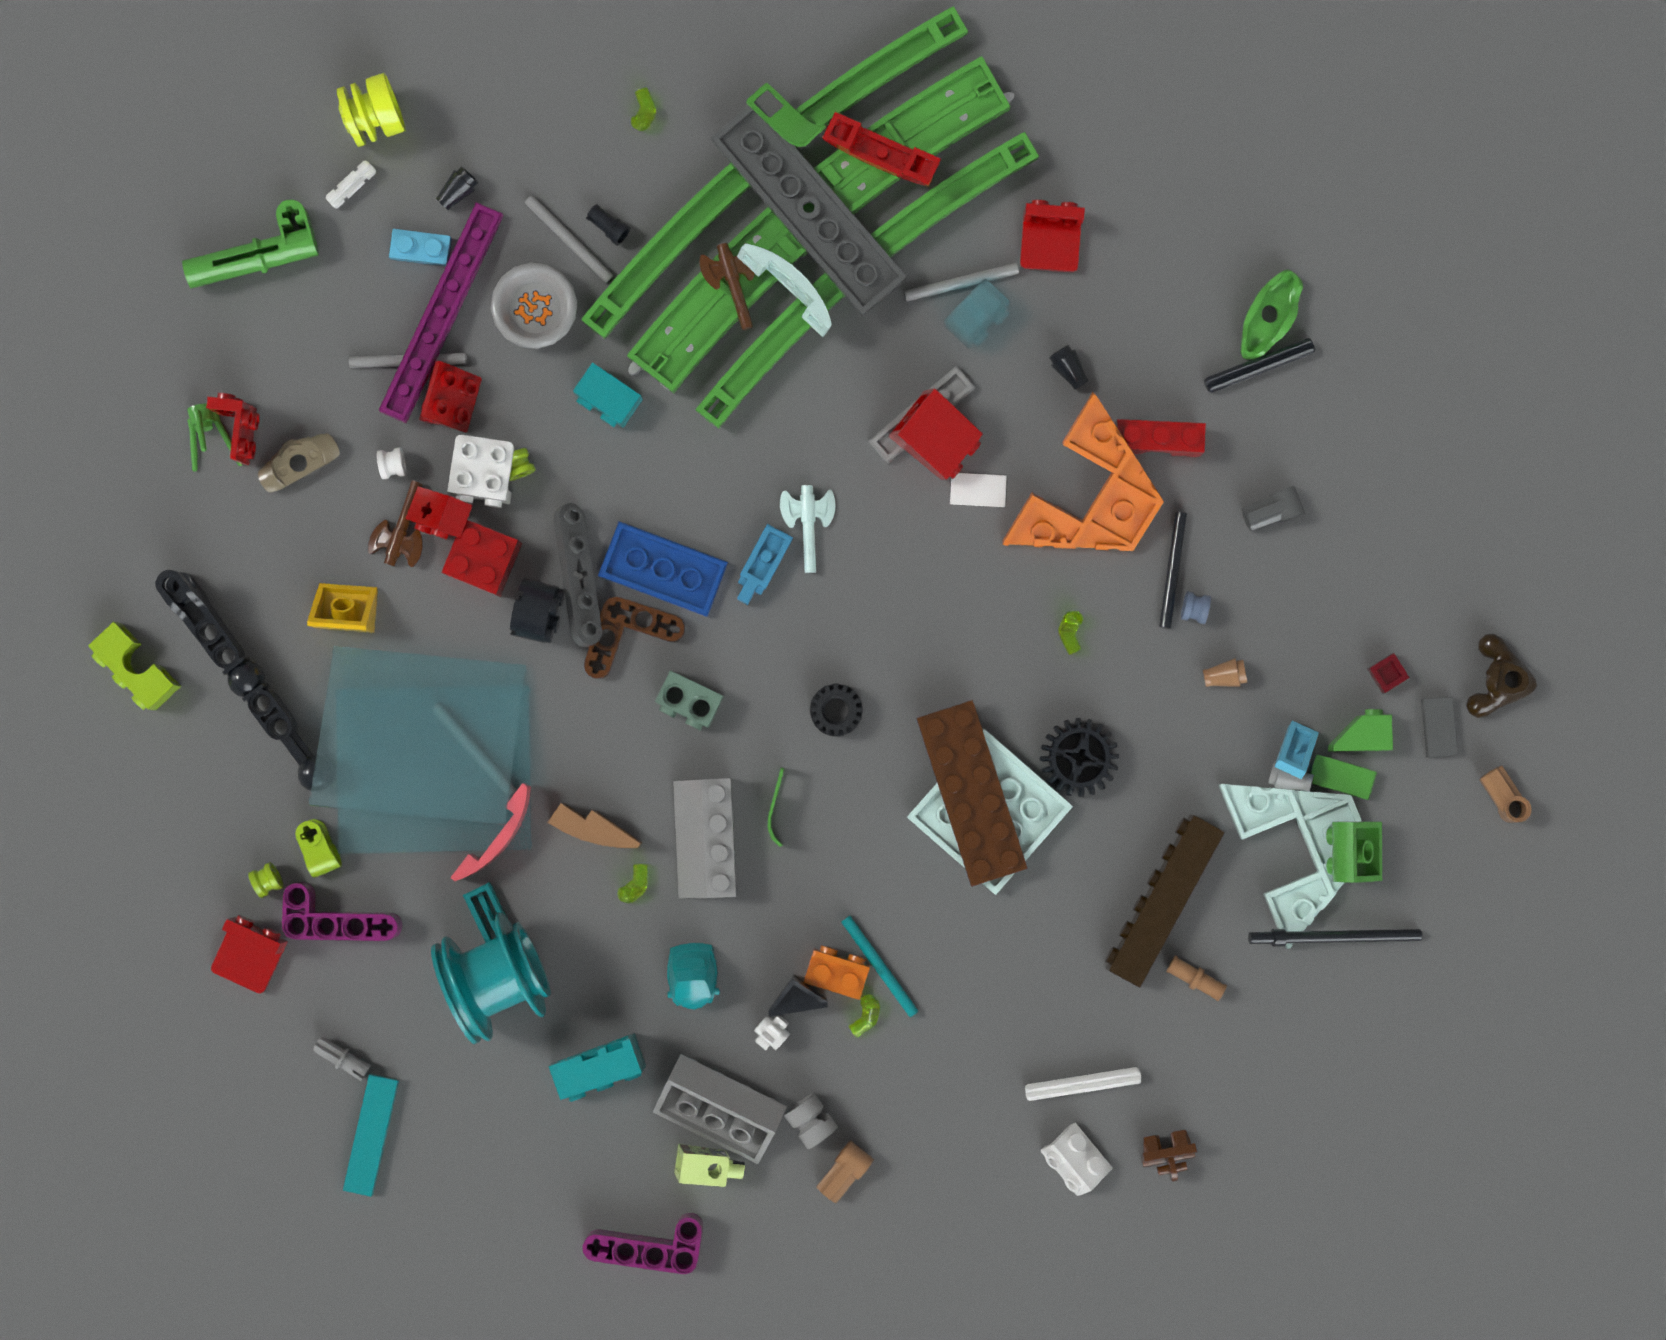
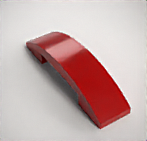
[822,112,941,187]

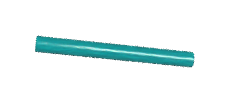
[841,915,919,1018]

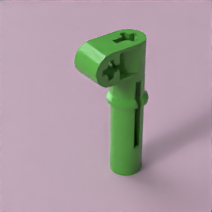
[182,199,319,289]

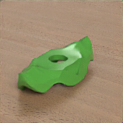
[1240,269,1303,359]

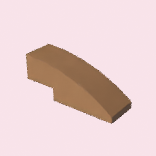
[547,803,642,848]

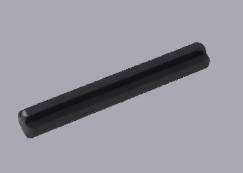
[1204,338,1315,393]

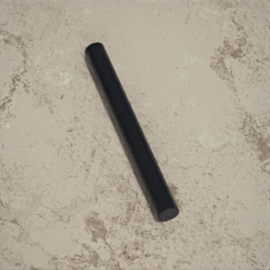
[1159,512,1187,629]

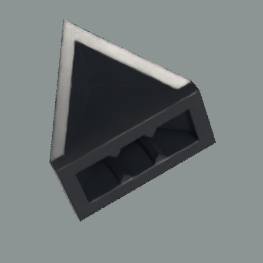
[768,975,828,1017]

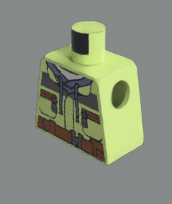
[674,1144,745,1187]

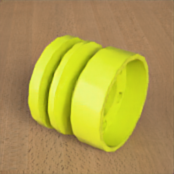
[336,73,406,147]

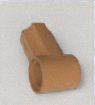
[1479,765,1531,823]
[816,1140,874,1203]

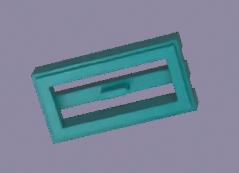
[463,882,509,943]

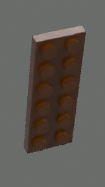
[916,700,1028,887]

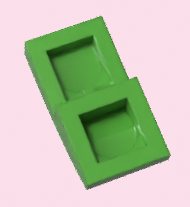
[1311,754,1377,800]

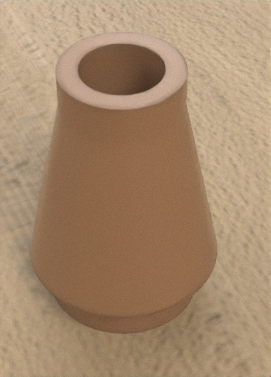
[1203,658,1247,687]

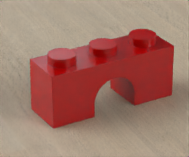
[1115,419,1206,457]

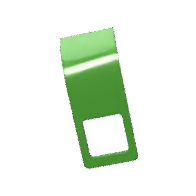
[746,83,826,147]
[767,767,784,847]

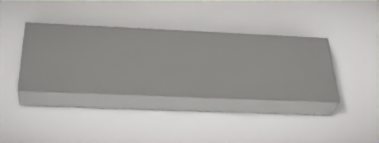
[868,366,975,464]

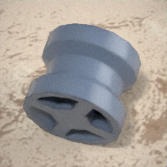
[1181,591,1211,624]

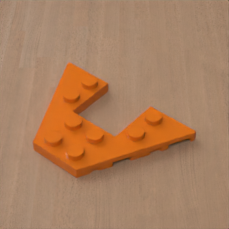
[1002,392,1164,551]

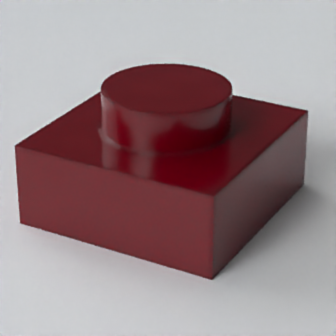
[1367,653,1410,694]

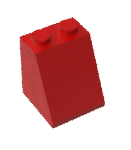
[888,388,983,480]

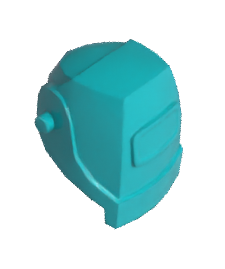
[667,943,720,1010]

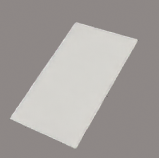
[950,473,1007,507]

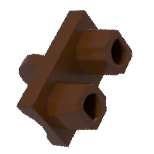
[1141,1130,1197,1182]

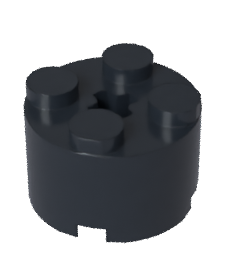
[510,578,565,643]

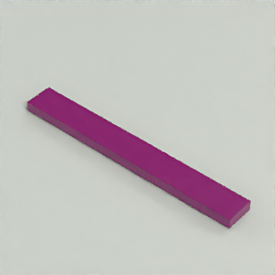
[378,202,504,424]

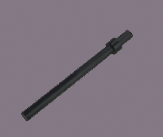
[1248,929,1422,947]

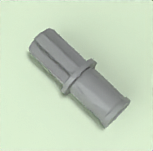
[313,1037,371,1081]

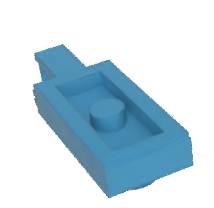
[737,524,793,605]

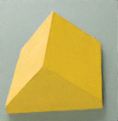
[307,583,378,633]

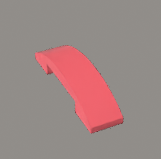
[451,783,531,881]

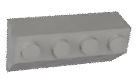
[673,778,737,898]
[653,1054,787,1164]

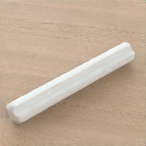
[1025,1067,1141,1101]

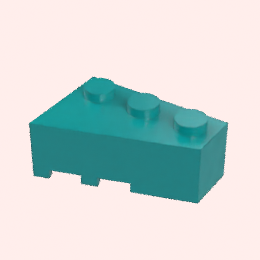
[548,1033,646,1102]

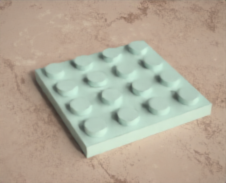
[907,729,1073,895]

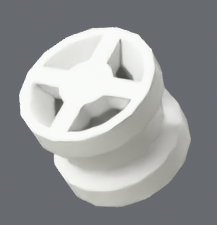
[377,447,406,479]

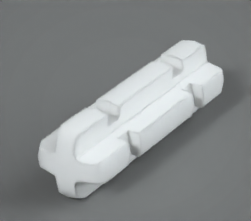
[326,160,376,209]

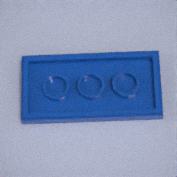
[598,521,728,617]

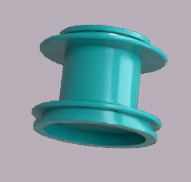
[431,912,551,1044]

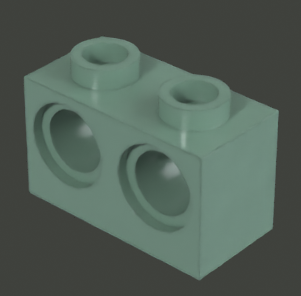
[655,670,724,731]

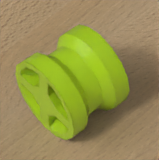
[509,448,536,481]
[248,862,284,898]

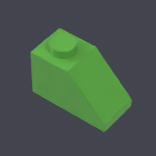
[1328,709,1393,751]

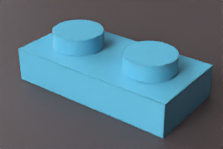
[389,229,452,267]
[1274,720,1319,779]

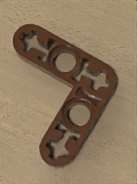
[584,597,685,679]

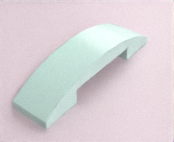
[737,243,832,337]

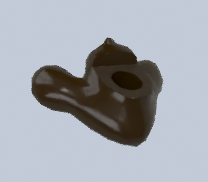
[1466,634,1537,718]

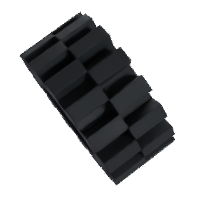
[810,683,863,737]

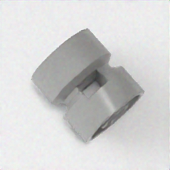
[783,1092,838,1149]

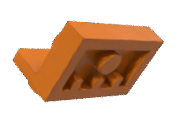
[803,945,870,1000]

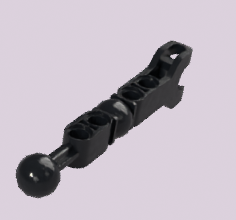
[155,570,335,792]

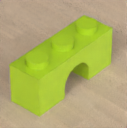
[88,621,181,710]

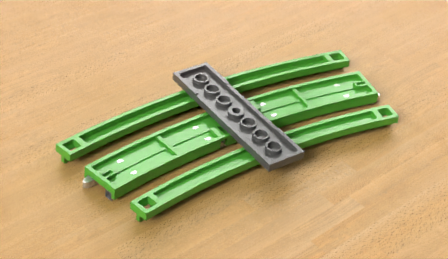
[581,6,1039,429]

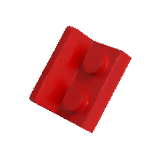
[419,361,482,433]

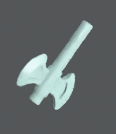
[780,485,836,573]

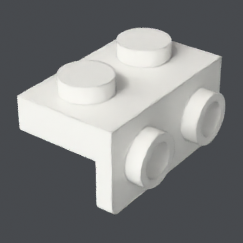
[1041,1122,1113,1196]

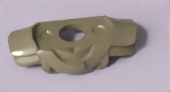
[258,433,340,493]

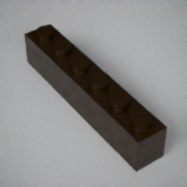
[1105,815,1225,988]

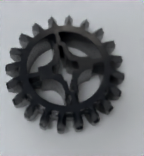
[1039,718,1120,797]

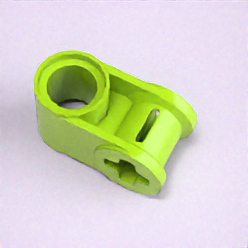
[295,819,342,878]

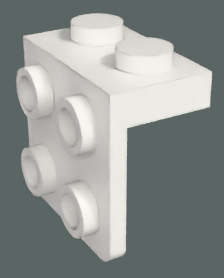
[447,435,514,508]

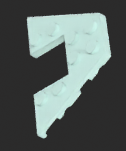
[1218,784,1362,949]

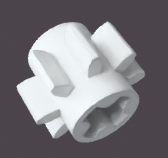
[754,1014,790,1051]

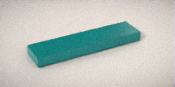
[342,1073,399,1197]

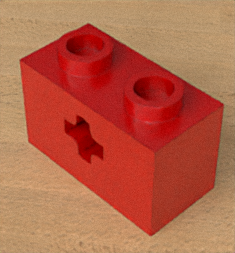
[405,486,473,540]

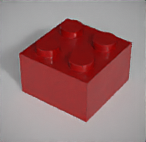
[441,520,523,597]

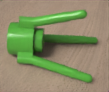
[187,403,242,471]

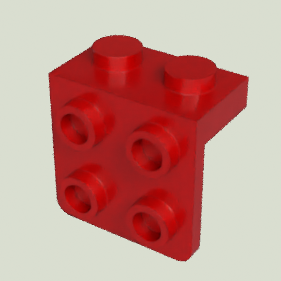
[1020,200,1085,273]
[206,393,260,465]
[211,915,288,994]

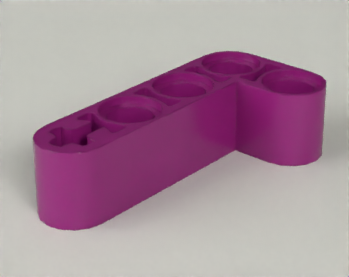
[282,882,403,941]
[582,1213,703,1274]

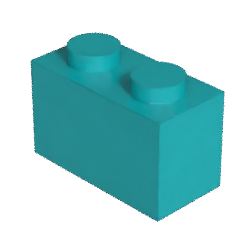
[573,362,643,428]

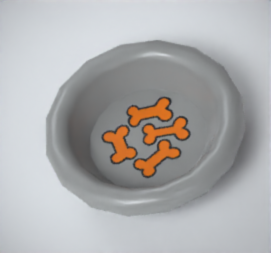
[490,262,578,349]

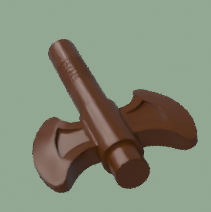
[699,243,755,330]
[368,480,423,567]

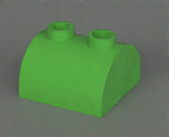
[1326,821,1382,883]

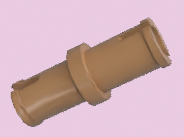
[1166,955,1227,1001]

